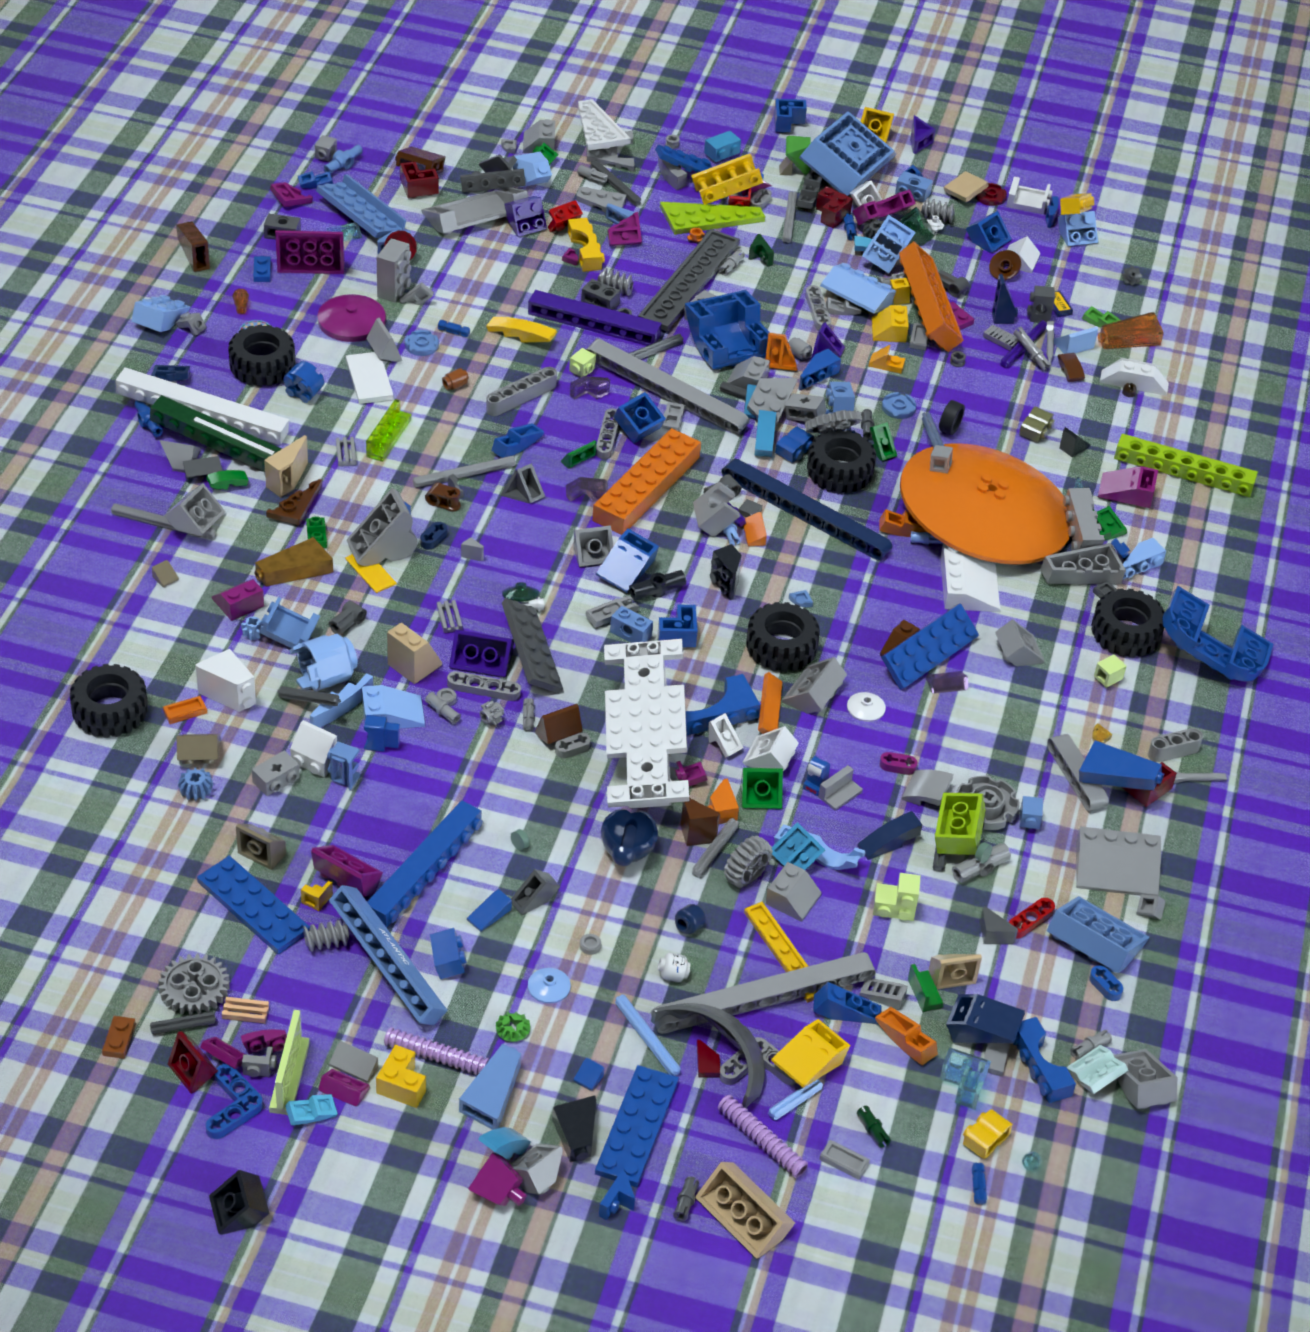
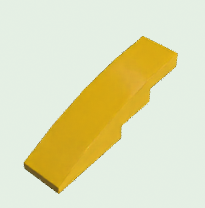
[486,317,557,342]

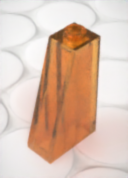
[1098,312,1164,349]

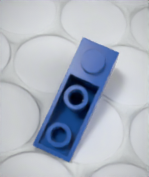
[799,349,841,390]
[813,982,881,1024]

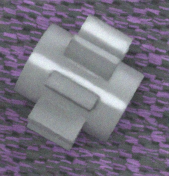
[479,701,504,726]

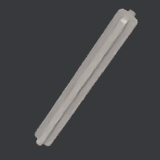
[413,456,515,488]
[111,503,215,539]

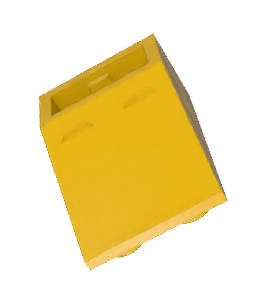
[771,1019,851,1088]

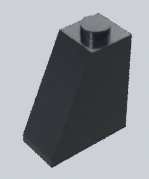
[552,1095,596,1162]

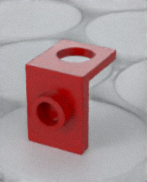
[728,187,752,207]

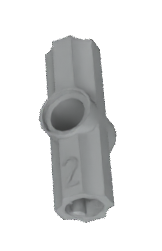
[952,843,1011,883]

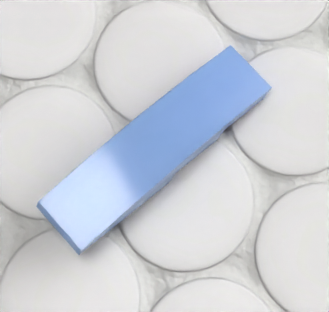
[310,673,373,728]

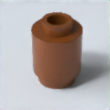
[442,368,469,390]

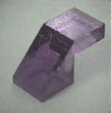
[570,376,610,400]
[566,477,608,501]

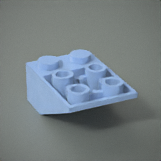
[131,295,190,332]

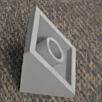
[366,318,403,362]
[573,526,613,567]

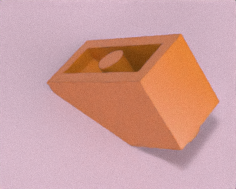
[707,778,739,824]

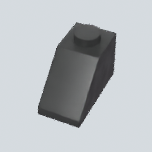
[511,869,560,915]

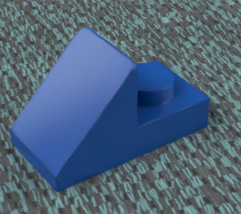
[599,1170,635,1220]

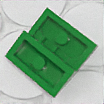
[1093,506,1127,541]

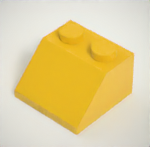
[872,305,909,343]

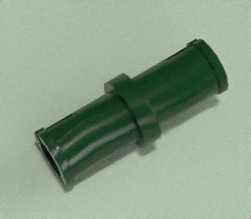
[857,1105,891,1148]

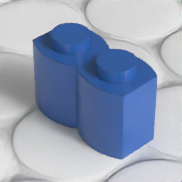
[775,426,814,463]

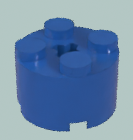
[284,361,325,403]

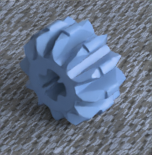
[178,767,213,801]

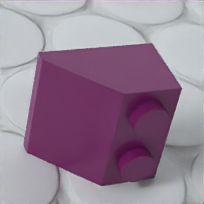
[212,579,264,621]

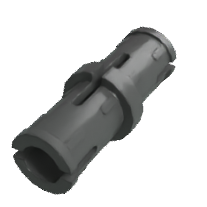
[861,409,875,440]
[673,1176,699,1221]

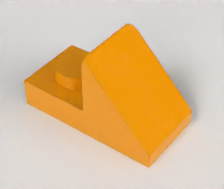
[868,345,905,374]

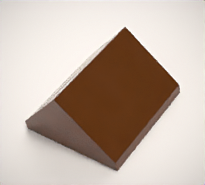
[535,704,583,744]
[680,798,720,846]

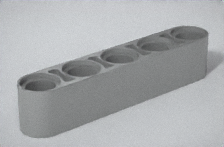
[486,367,557,416]
[1047,734,1108,811]

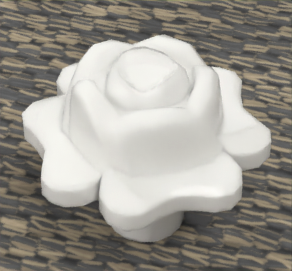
[925,215,944,233]

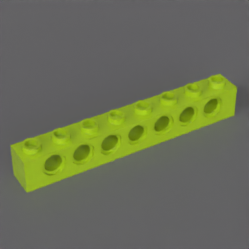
[1114,433,1258,497]

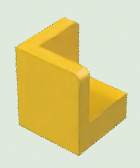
[890,278,910,305]
[301,881,333,911]

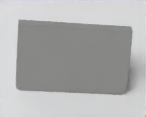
[329,1041,378,1083]

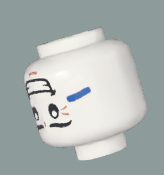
[658,952,690,983]

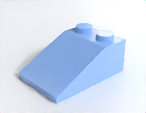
[362,685,425,729]

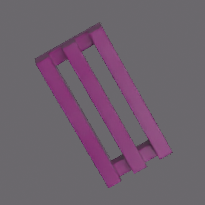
[200,1036,246,1069]

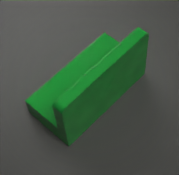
[908,964,943,1012]

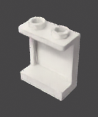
[1007,177,1052,214]

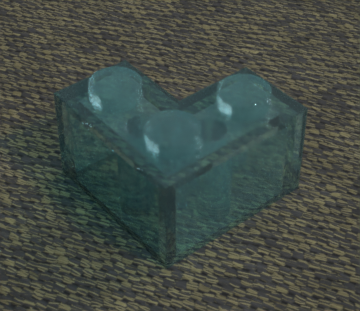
[940,1047,991,1110]

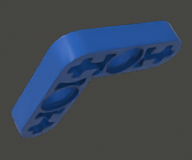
[206,1064,263,1139]

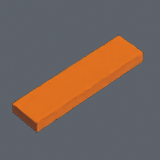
[758,672,782,734]

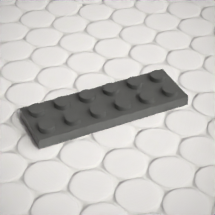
[502,598,563,694]

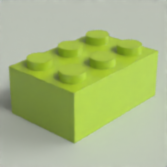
[935,793,986,855]

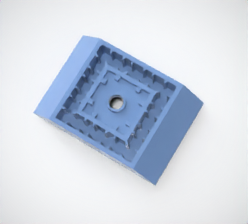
[799,112,896,196]

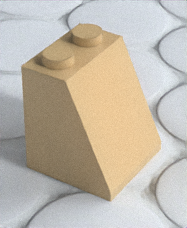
[387,622,442,684]

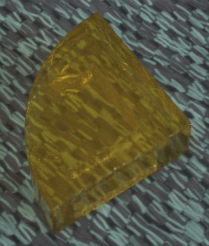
[1092,723,1112,743]

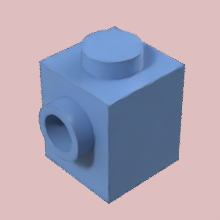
[1019,796,1043,829]

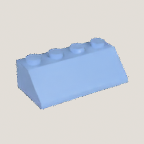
[820,263,896,314]

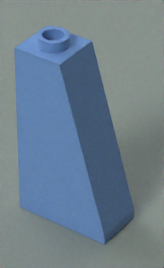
[459,1044,521,1130]

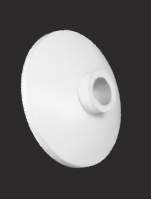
[847,692,886,722]

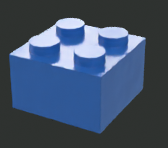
[613,392,666,444]

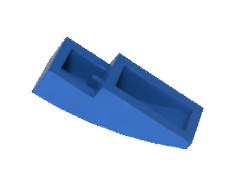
[491,423,544,458]

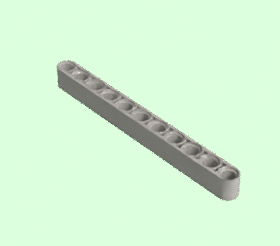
[586,338,749,435]
[651,952,876,1034]

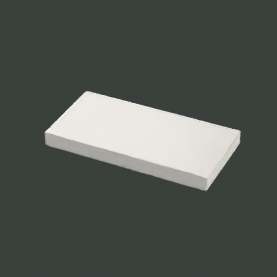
[346,352,393,404]

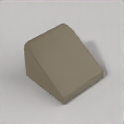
[779,156,793,176]
[152,560,179,587]

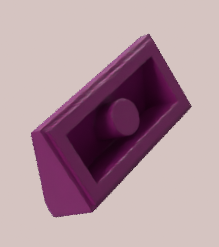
[318,1069,370,1106]

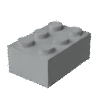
[376,238,411,302]

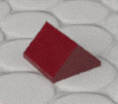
[168,1031,218,1094]

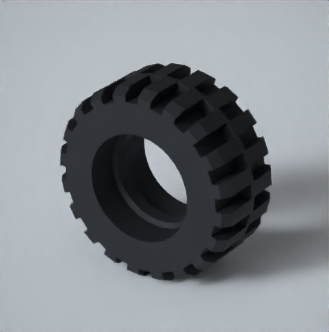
[228,324,296,387]
[807,429,876,494]
[1091,588,1165,657]
[746,602,820,672]
[69,664,148,738]

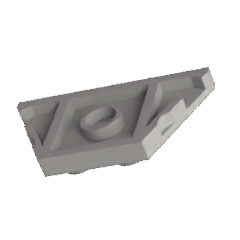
[747,378,798,429]

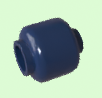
[675,904,706,934]

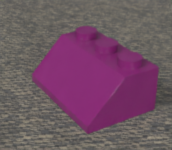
[311,845,383,898]

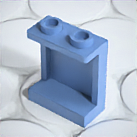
[260,597,320,648]

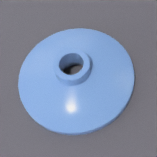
[528,968,571,1003]

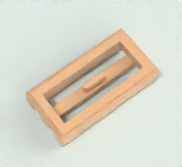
[222,997,269,1024]

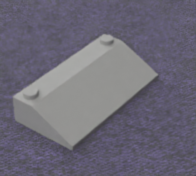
[421,187,528,235]

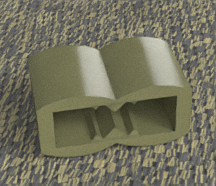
[1019,406,1055,443]

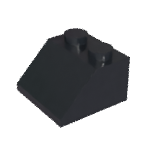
[209,1170,270,1235]

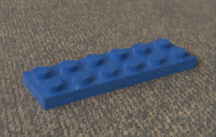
[881,603,979,690]
[197,855,310,955]
[595,1065,679,1188]

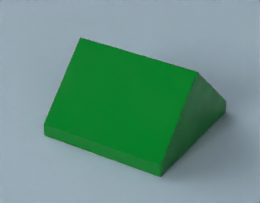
[740,768,783,809]

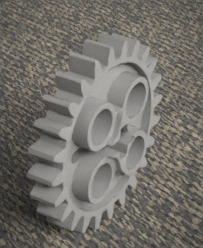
[805,410,862,434]
[158,953,230,1016]

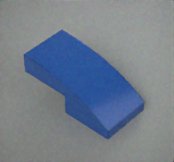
[298,171,333,189]
[1045,196,1059,228]

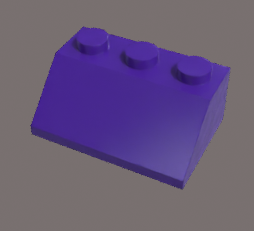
[449,629,514,677]

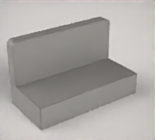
[818,765,863,811]

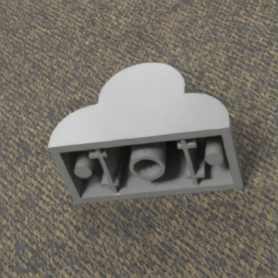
[346,488,417,566]

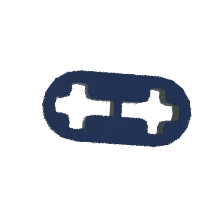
[420,522,447,550]

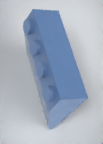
[1047,896,1150,973]

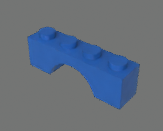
[1012,1017,1076,1103]

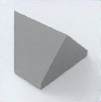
[159,440,201,473]

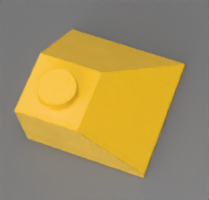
[861,107,894,143]

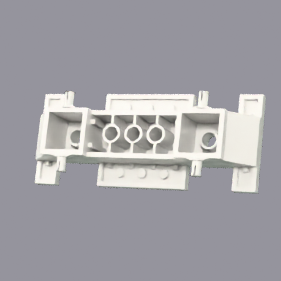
[604,639,689,808]

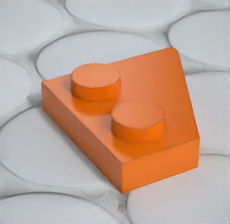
[765,333,797,371]

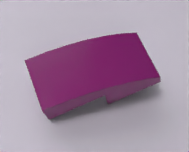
[241,1029,287,1054]

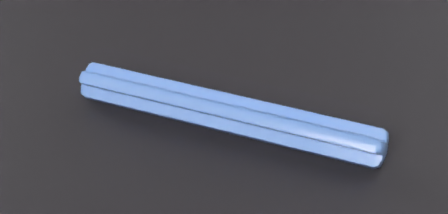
[615,994,681,1076]

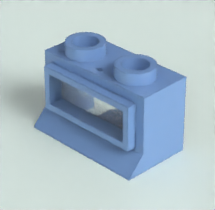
[327,742,360,791]

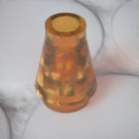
[232,289,249,314]

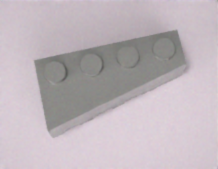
[1063,488,1105,551]
[1041,543,1126,584]

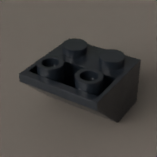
[710,544,742,600]

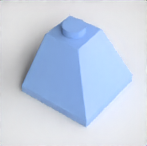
[512,152,552,188]

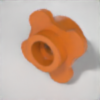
[687,228,705,242]

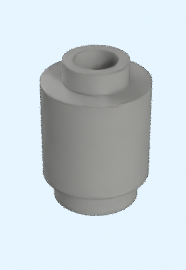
[789,337,812,360]

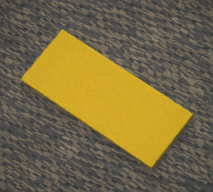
[345,554,397,593]

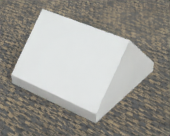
[1006,236,1040,273]

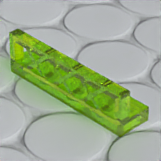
[366,399,412,462]

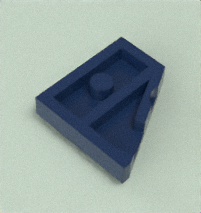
[151,365,190,381]

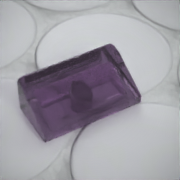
[926,671,968,694]

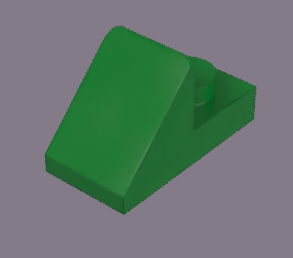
[870,422,897,461]

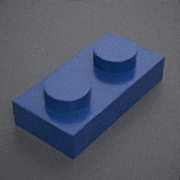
[253,256,271,282]

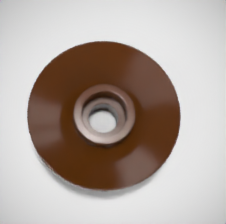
[989,250,1021,280]

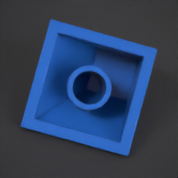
[965,211,1012,253]

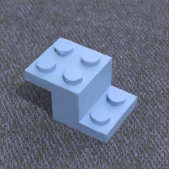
[862,215,916,273]

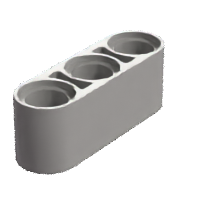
[1148,728,1203,762]

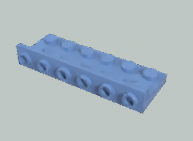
[316,174,406,238]

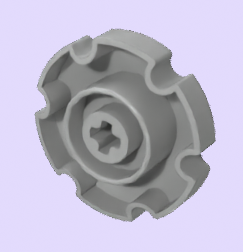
[956,776,1019,830]

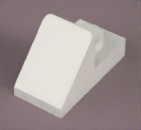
[709,713,744,758]

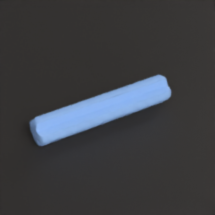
[768,1079,823,1120]

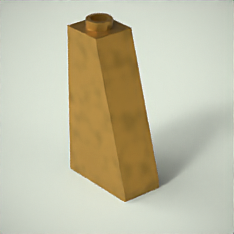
[254,537,333,586]

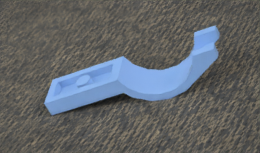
[774,824,865,870]

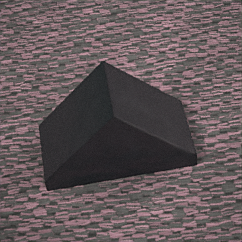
[1059,427,1090,457]

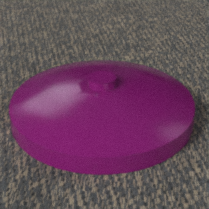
[318,294,386,342]

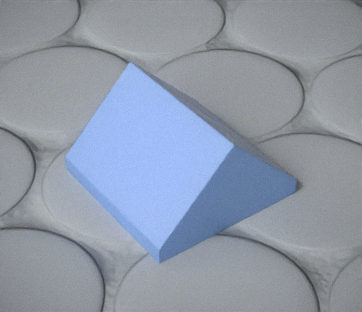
[1054,327,1098,354]

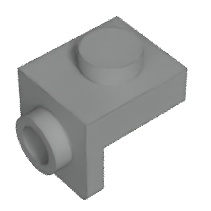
[175,312,206,336]
[242,1047,277,1077]

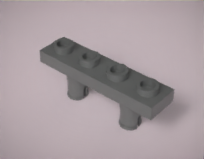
[460,169,526,193]

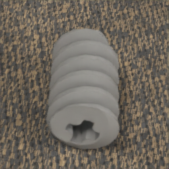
[920,197,955,224]
[597,268,634,296]
[303,920,349,952]

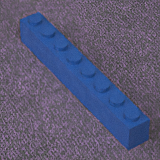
[367,800,483,928]

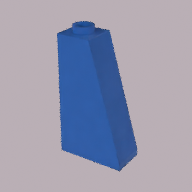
[1079,740,1164,791]

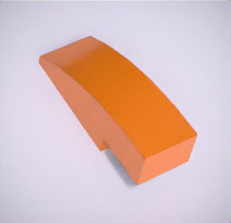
[879,509,927,537]
[875,1007,938,1065]

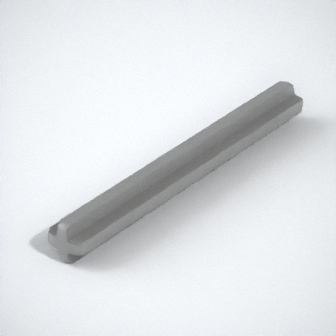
[782,191,797,243]

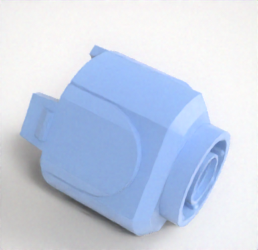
[289,634,358,691]

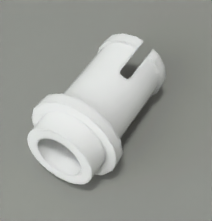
[521,597,544,612]

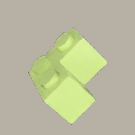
[873,873,921,921]

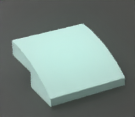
[1067,1045,1129,1094]

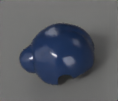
[601,809,658,867]

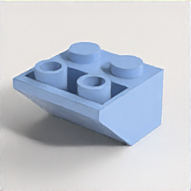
[1058,211,1098,246]

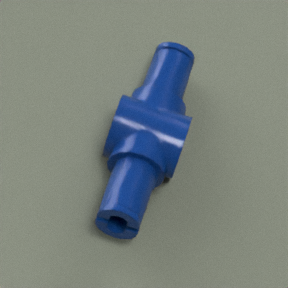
[134,400,163,437]

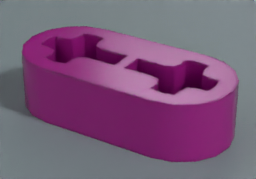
[879,752,918,775]

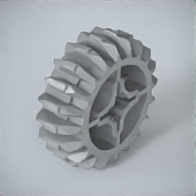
[724,836,773,888]

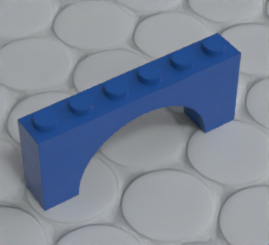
[686,674,761,735]

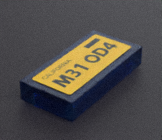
[1052,290,1073,317]

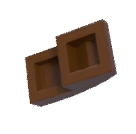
[1058,353,1085,382]

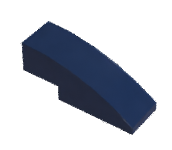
[858,811,922,860]

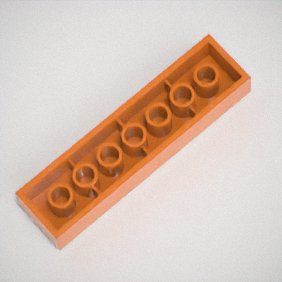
[899,241,964,352]
[592,428,701,535]

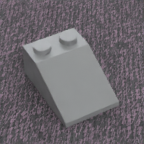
[1113,1049,1178,1109]

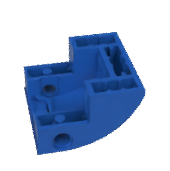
[685,290,770,370]

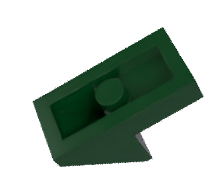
[748,234,774,267]

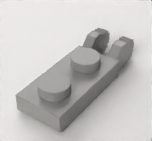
[586,596,639,628]

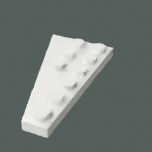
[578,99,631,151]

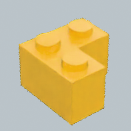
[376,1045,426,1108]

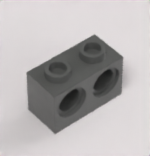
[581,279,621,310]

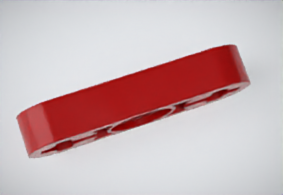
[1009,898,1055,939]

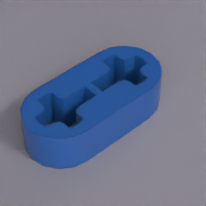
[1089,966,1124,1001]

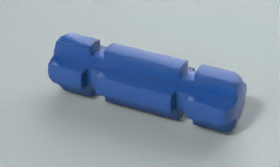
[438,320,470,337]
[972,1162,987,1205]

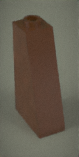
[176,221,210,272]

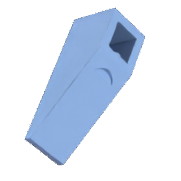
[1122,538,1166,580]

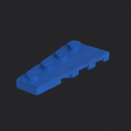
[655,145,712,173]

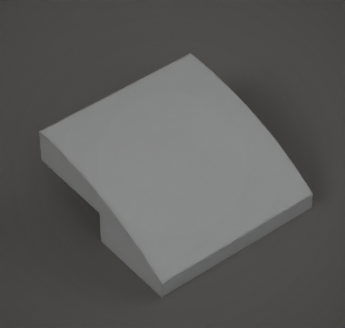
[902,770,954,806]

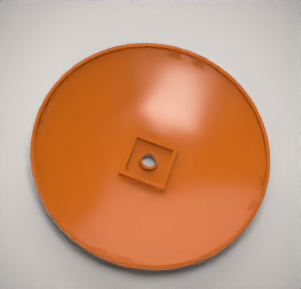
[900,443,1070,564]

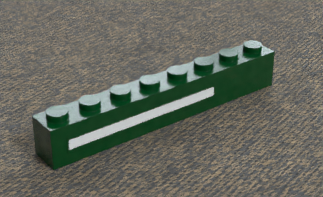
[150,395,282,472]

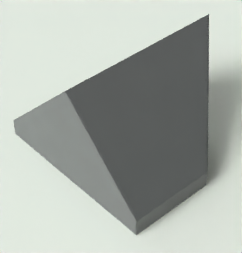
[500,463,546,503]

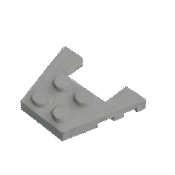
[586,131,634,172]

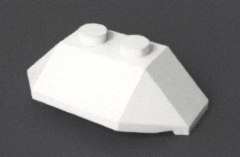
[1100,358,1169,396]

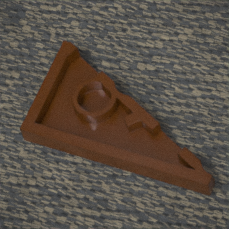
[266,479,322,525]

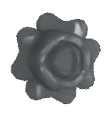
[1122,266,1142,286]

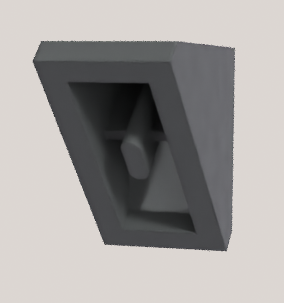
[980,906,1018,944]

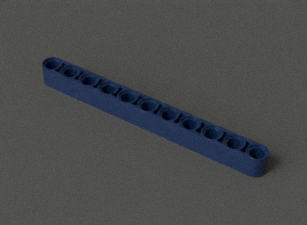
[721,458,893,560]

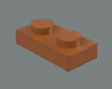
[102,1016,136,1059]

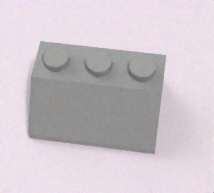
[165,483,225,536]
[782,657,847,714]

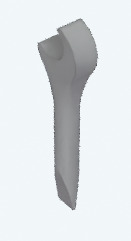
[1047,321,1054,363]
[1174,771,1227,784]

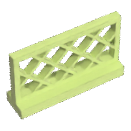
[269,1010,310,1115]

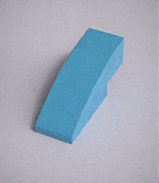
[754,410,776,457]
[478,1127,531,1160]

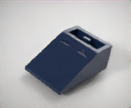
[946,994,1025,1043]

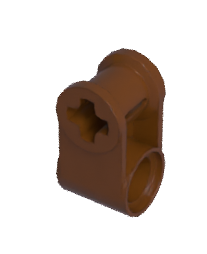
[425,482,461,511]

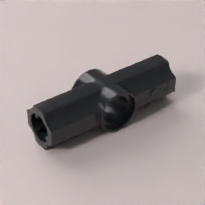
[629,570,686,600]

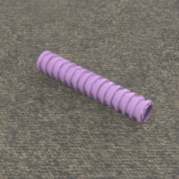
[384,1027,490,1075]
[718,1095,808,1178]

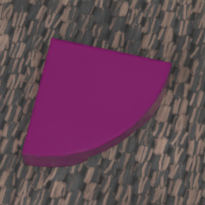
[562,248,578,266]

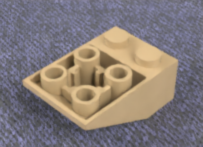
[264,435,308,498]

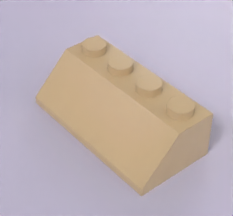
[695,1162,795,1259]

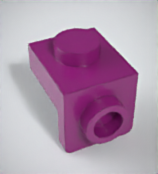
[675,761,708,786]

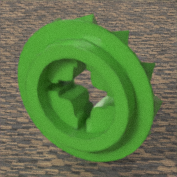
[496,1011,530,1042]

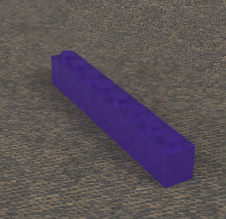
[528,290,662,346]

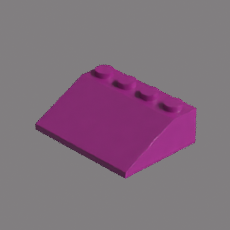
[275,230,345,274]

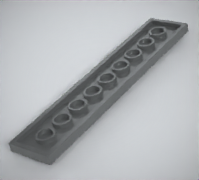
[638,229,740,332]

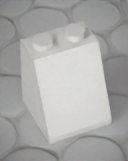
[195,649,256,712]

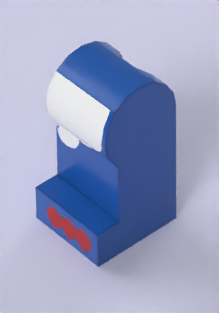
[803,756,830,796]

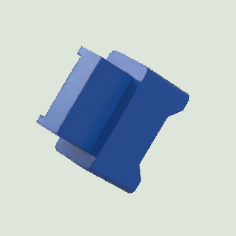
[364,715,400,752]

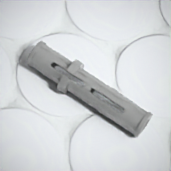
[1013,327,1051,371]

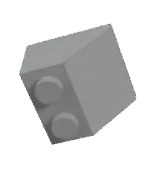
[523,119,555,153]
[727,356,770,389]
[995,619,1045,666]
[766,862,822,922]

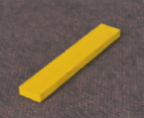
[744,902,818,1003]

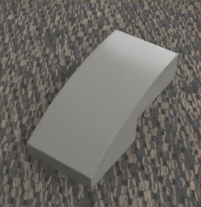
[826,298,862,315]
[662,402,685,430]

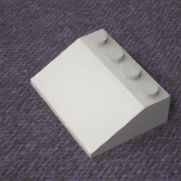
[940,543,1000,612]

